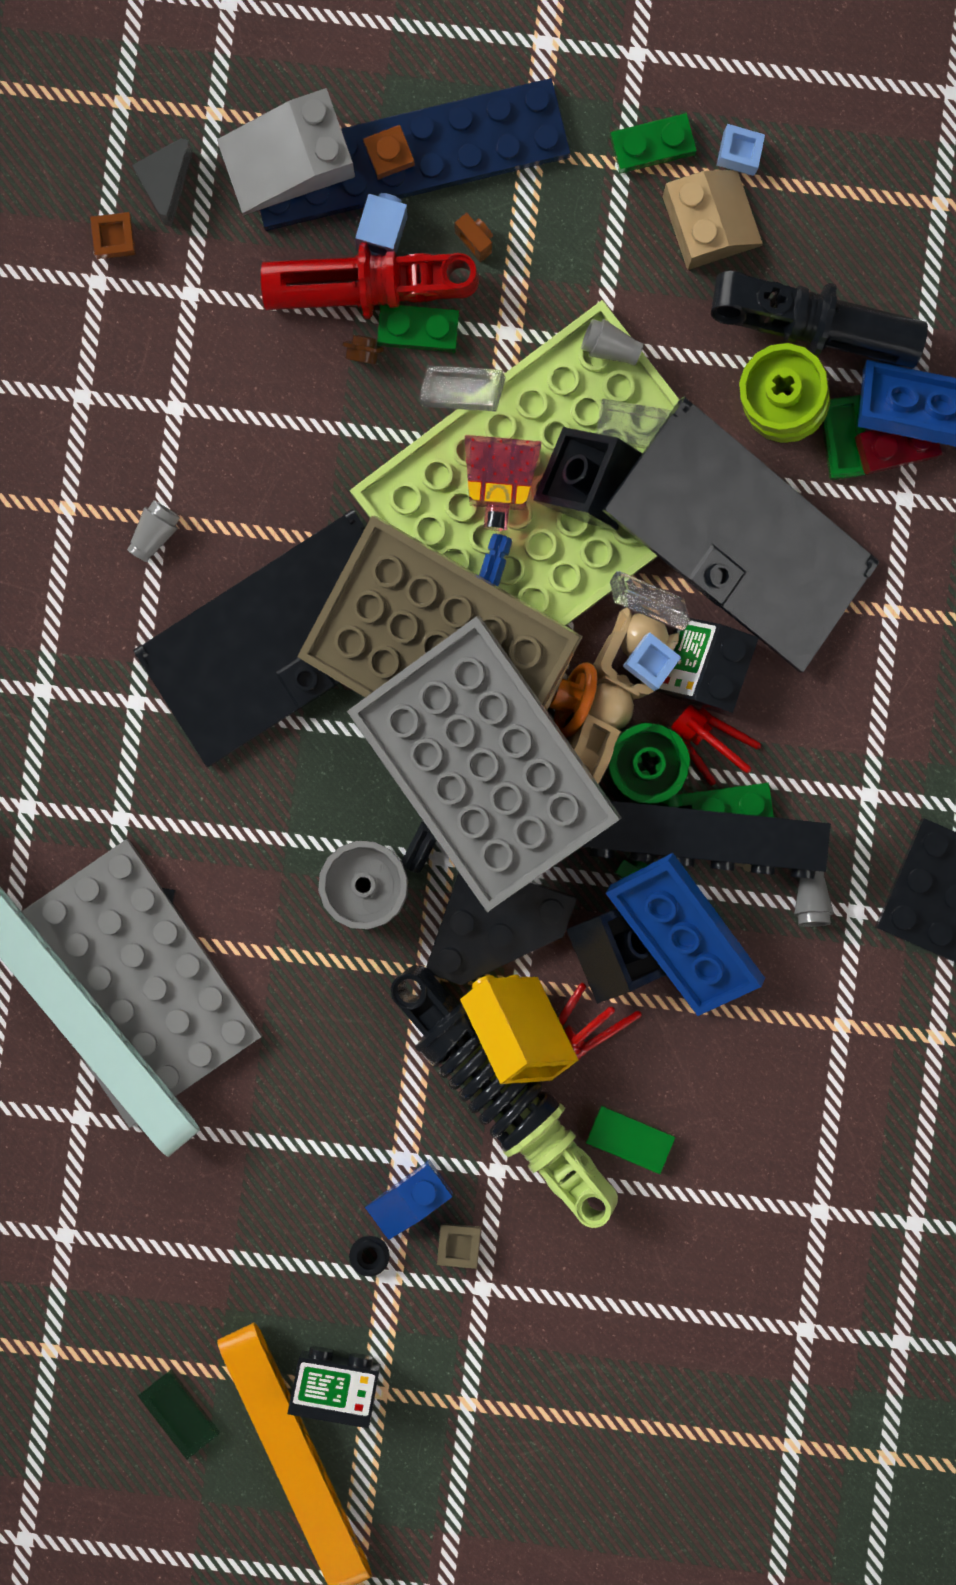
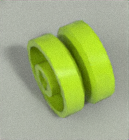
[739,343,830,443]

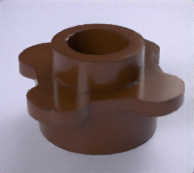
[342,335,384,364]

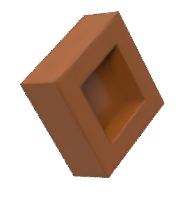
[363,125,415,180]
[90,212,136,259]
[454,212,493,263]

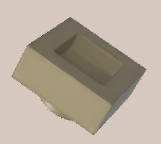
[437,1223,481,1269]

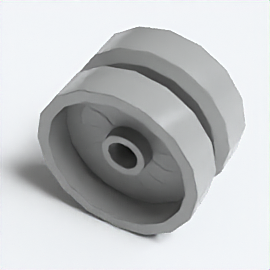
[318,841,409,929]

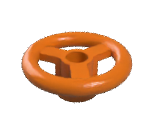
[549,662,597,738]

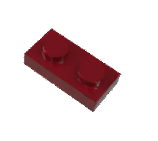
[854,430,942,475]

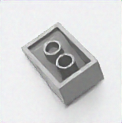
[217,88,355,215]

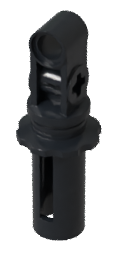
[711,271,928,368]

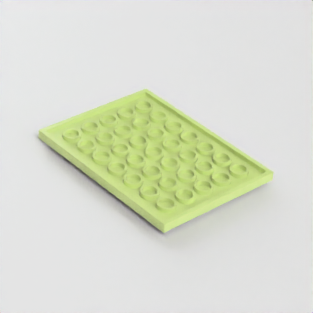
[350,300,679,626]

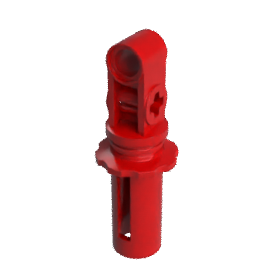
[261,242,479,319]

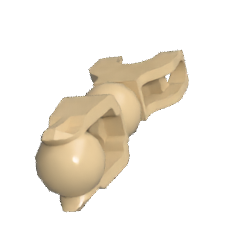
[567,606,679,784]

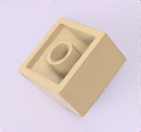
[663,170,763,270]

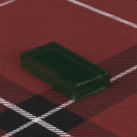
[138,1369,220,1460]

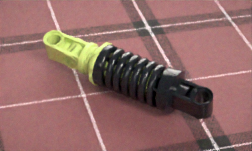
[391,965,618,1228]

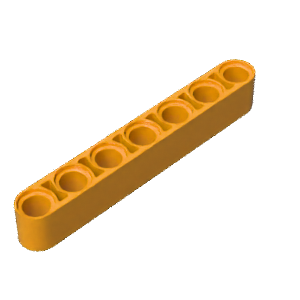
[217,1322,372,1585]

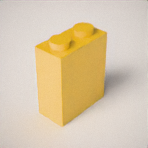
[460,974,578,1084]

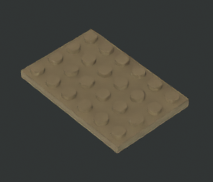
[297,516,583,706]

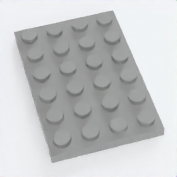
[347,616,622,912]
[21,839,263,1128]

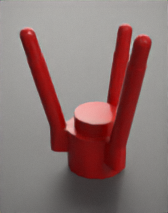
[671,704,761,786]
[558,983,642,1060]

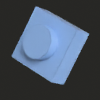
[716,124,765,176]
[623,632,681,691]

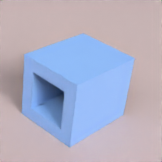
[355,193,407,256]

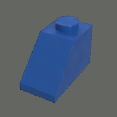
[365,1159,453,1240]

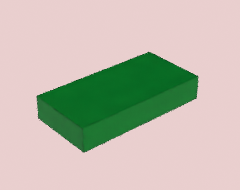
[822,395,869,480]
[586,1105,675,1174]

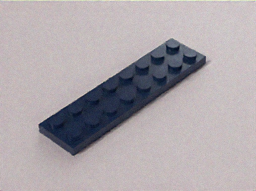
[260,78,570,231]

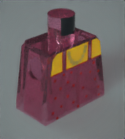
[465,435,541,531]

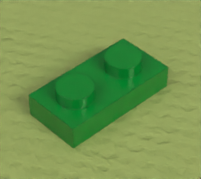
[610,113,697,174]
[377,304,459,353]

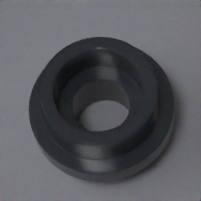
[349,1235,390,1277]

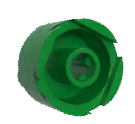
[606,723,690,805]

